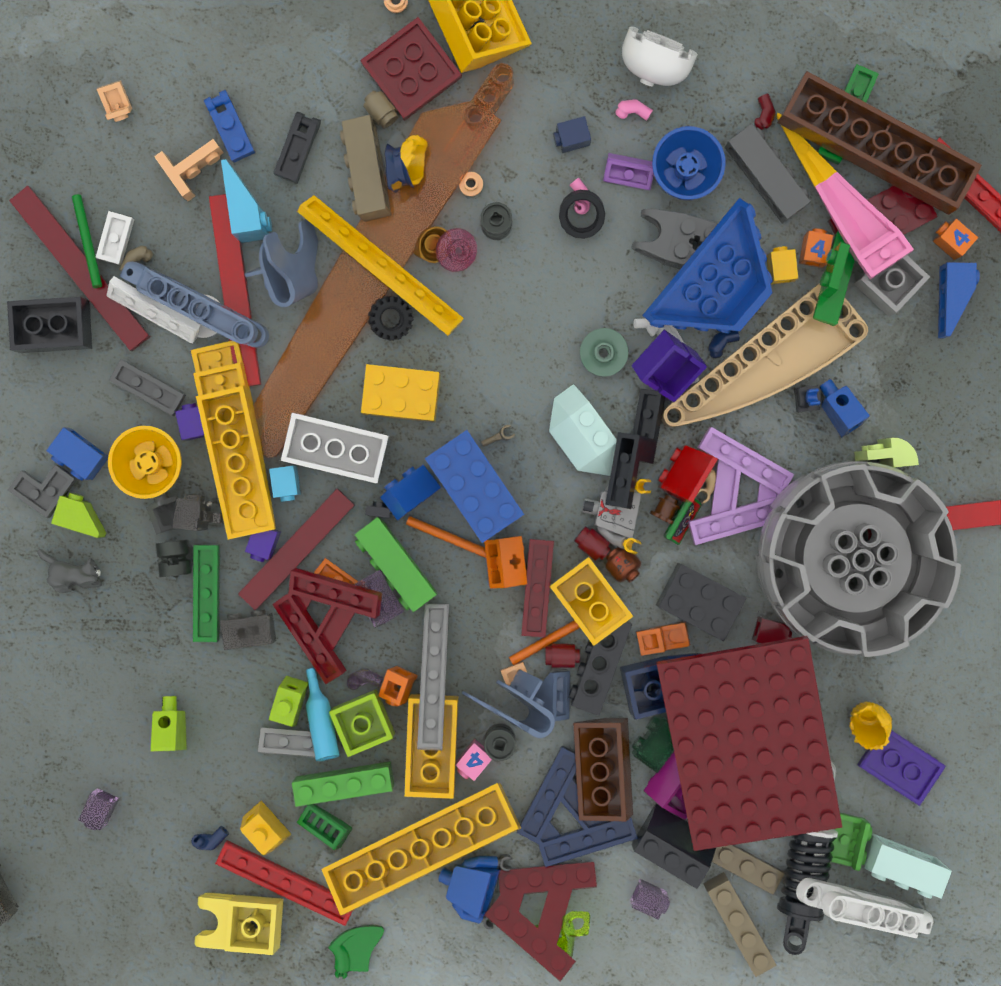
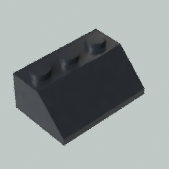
[632,803,716,889]

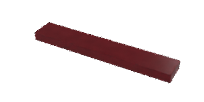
[238,489,355,610]

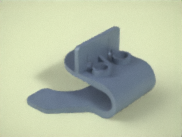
[245,219,318,307]
[462,670,555,738]

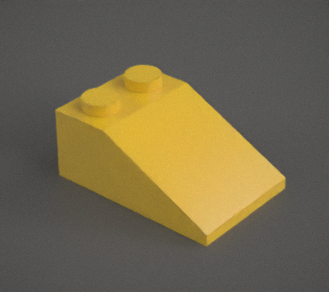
[550,557,633,646]

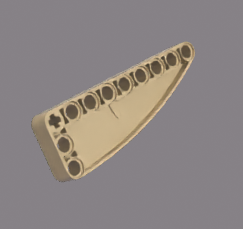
[661,283,868,428]

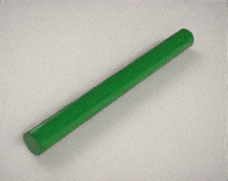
[72,194,102,288]

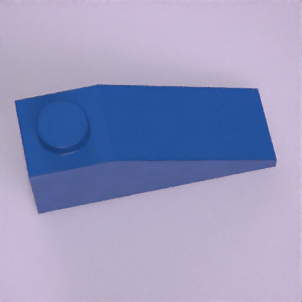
[938,262,980,339]

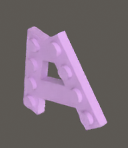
[688,427,794,545]

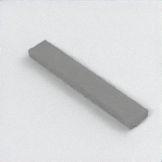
[417,603,449,751]

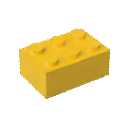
[361,364,441,422]

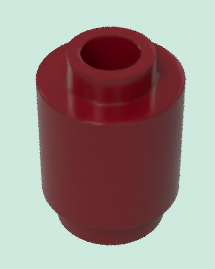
[574,526,611,561]
[545,644,580,668]

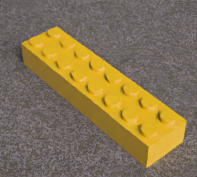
[321,783,521,915]

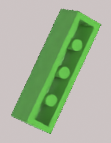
[355,517,437,612]
[292,761,395,807]

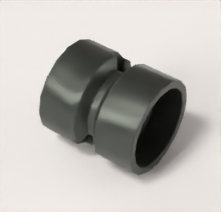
[481,202,512,240]
[155,540,191,577]
[484,724,516,761]

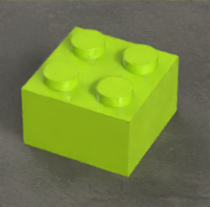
[329,689,395,757]

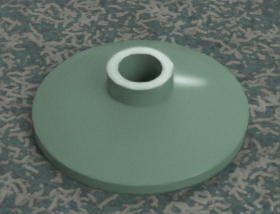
[580,328,628,377]

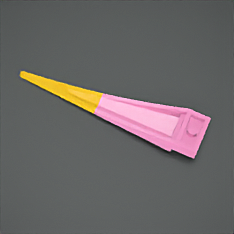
[776,113,914,280]

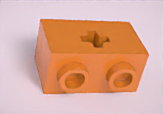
[484,536,527,589]

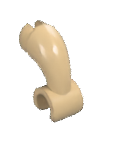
[697,470,716,504]

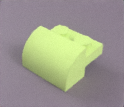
[854,438,919,468]

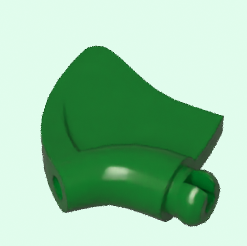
[328,925,384,979]

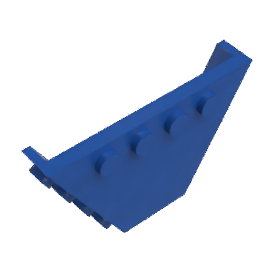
[642,198,773,333]

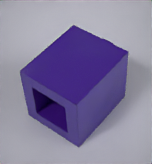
[175,403,205,441]
[245,529,281,562]

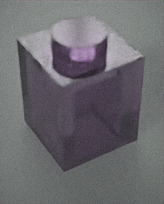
[78,788,119,830]
[630,879,670,920]

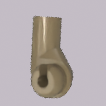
[119,246,153,271]

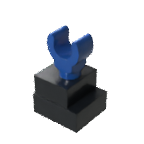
[794,386,821,412]

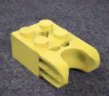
[194,893,283,955]

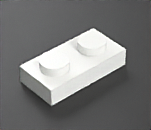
[96,211,134,266]

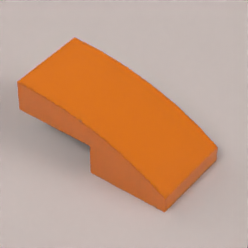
[636,621,691,656]

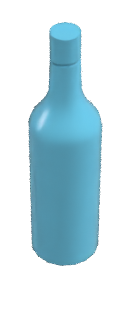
[306,668,340,761]

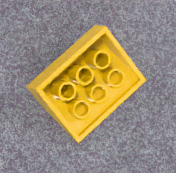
[428,0,532,73]

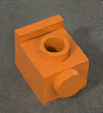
[378,666,418,707]

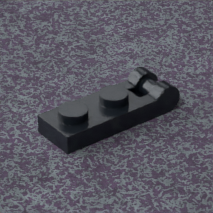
[274,111,321,184]

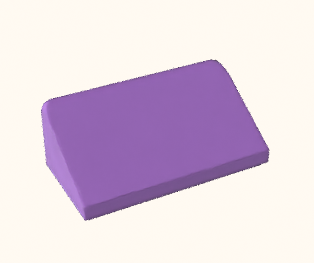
[603,153,654,190]

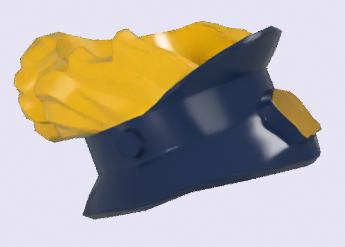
[384,135,428,193]

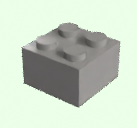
[853,256,930,317]

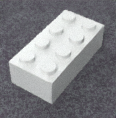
[281,413,389,483]

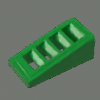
[297,804,352,850]

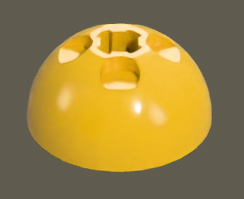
[108,426,182,499]

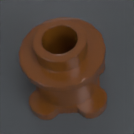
[650,495,680,525]

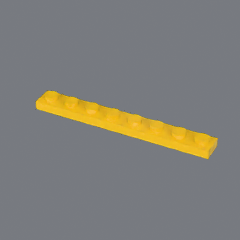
[297,195,464,336]

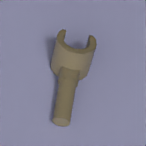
[481,425,515,447]

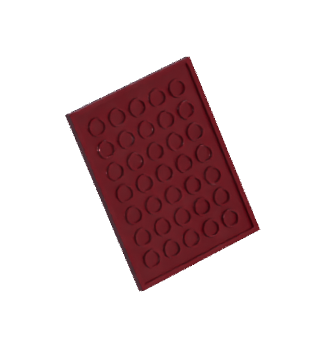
[657,636,843,851]

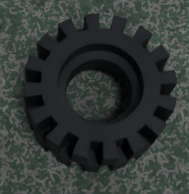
[368,296,414,341]

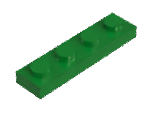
[818,64,879,165]
[193,545,220,642]

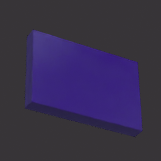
[857,730,946,806]

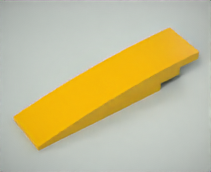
[191,341,276,540]

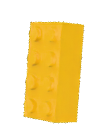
[404,694,459,799]

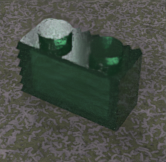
[632,714,674,773]

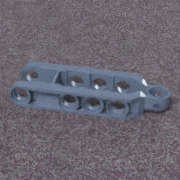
[120,261,269,348]

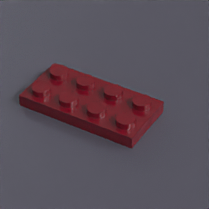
[828,186,938,235]

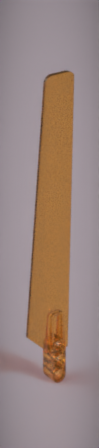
[253,63,514,458]

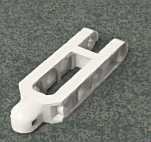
[796,878,934,938]

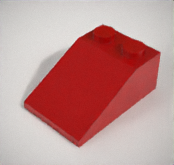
[657,445,718,502]

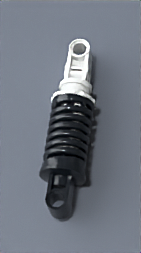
[777,762,838,955]

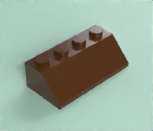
[573,718,633,822]

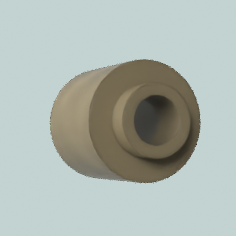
[363,91,398,129]

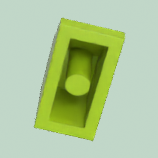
[51,492,106,538]

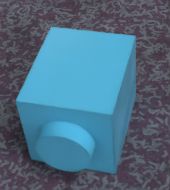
[269,466,301,502]

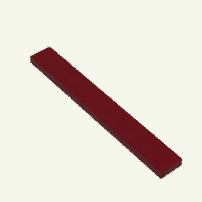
[9,185,151,351]

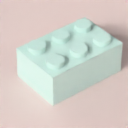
[864,833,952,899]

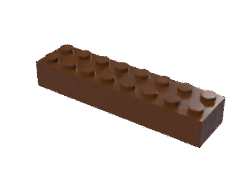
[777,71,982,215]

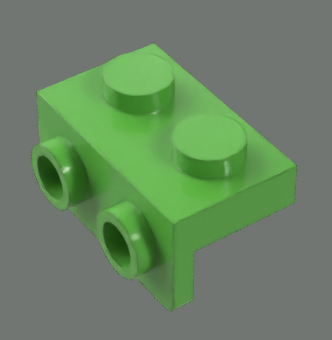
[831,813,872,871]

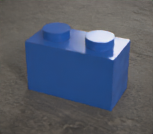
[46,427,108,481]
[380,464,441,520]

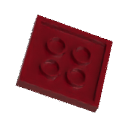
[360,17,462,121]

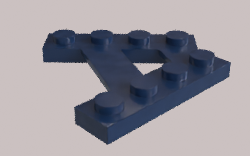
[517,745,638,867]

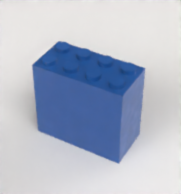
[425,430,524,543]

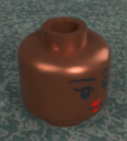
[605,547,641,583]

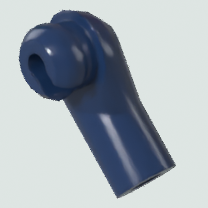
[708,330,740,358]
[191,826,229,850]

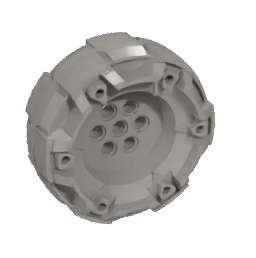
[755,461,961,657]

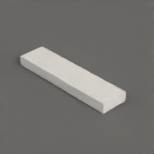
[107,276,201,344]

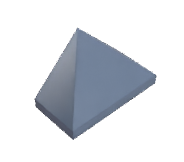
[535,671,570,721]

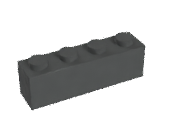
[725,124,811,224]

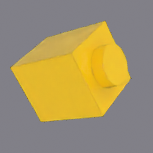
[767,246,798,285]

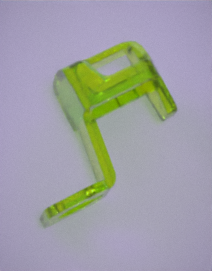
[535,911,590,957]

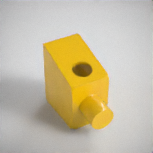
[240,800,291,855]

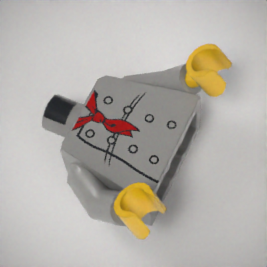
[582,479,651,554]

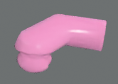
[616,99,653,121]
[570,178,591,215]

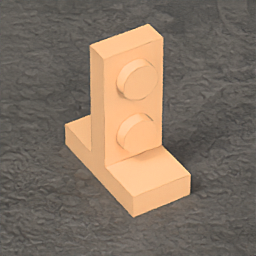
[154,139,224,201]

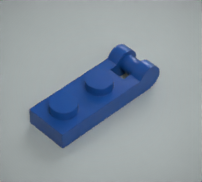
[204,90,255,163]

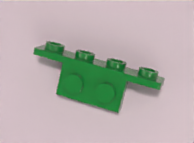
[813,231,855,326]

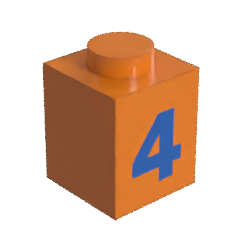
[933,219,978,260]
[799,228,833,268]

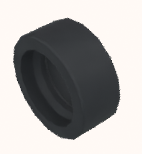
[559,189,605,239]

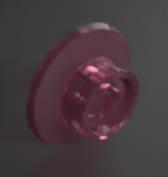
[436,228,477,272]

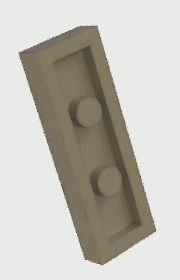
[712,845,785,895]

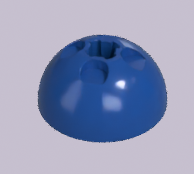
[652,126,726,200]

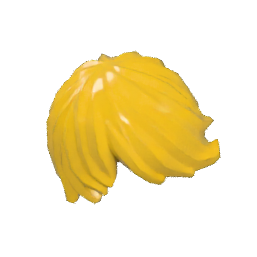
[849,701,892,750]

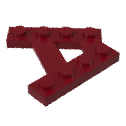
[272,568,382,684]
[485,862,597,982]

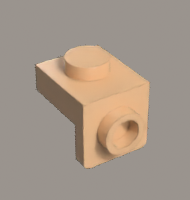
[97,80,132,122]

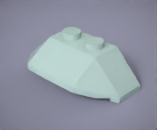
[549,384,617,476]

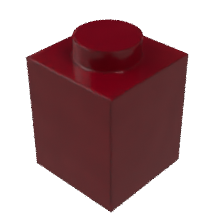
[752,616,792,643]

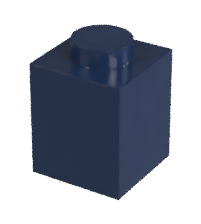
[553,116,591,153]

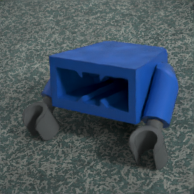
[439,854,512,929]

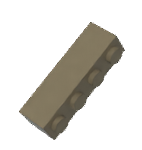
[340,115,392,221]
[703,872,777,977]

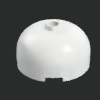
[622,27,698,87]

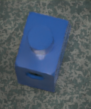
[819,379,870,438]

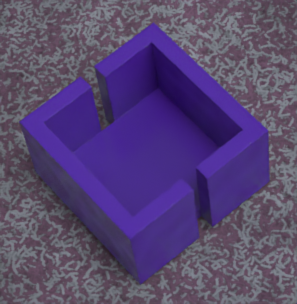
[631,329,707,402]

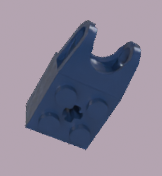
[620,653,702,720]

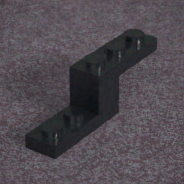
[605,389,665,509]

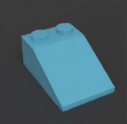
[221,159,272,243]

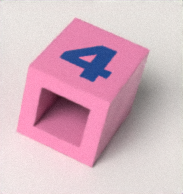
[455,739,492,781]

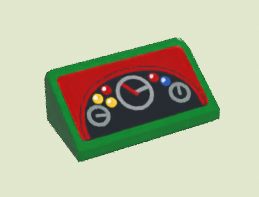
[663,499,702,545]

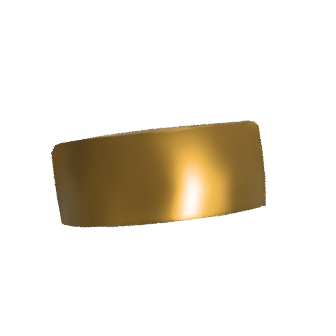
[413,226,451,263]

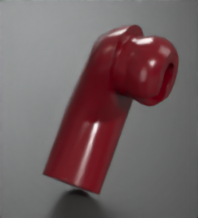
[754,94,776,130]

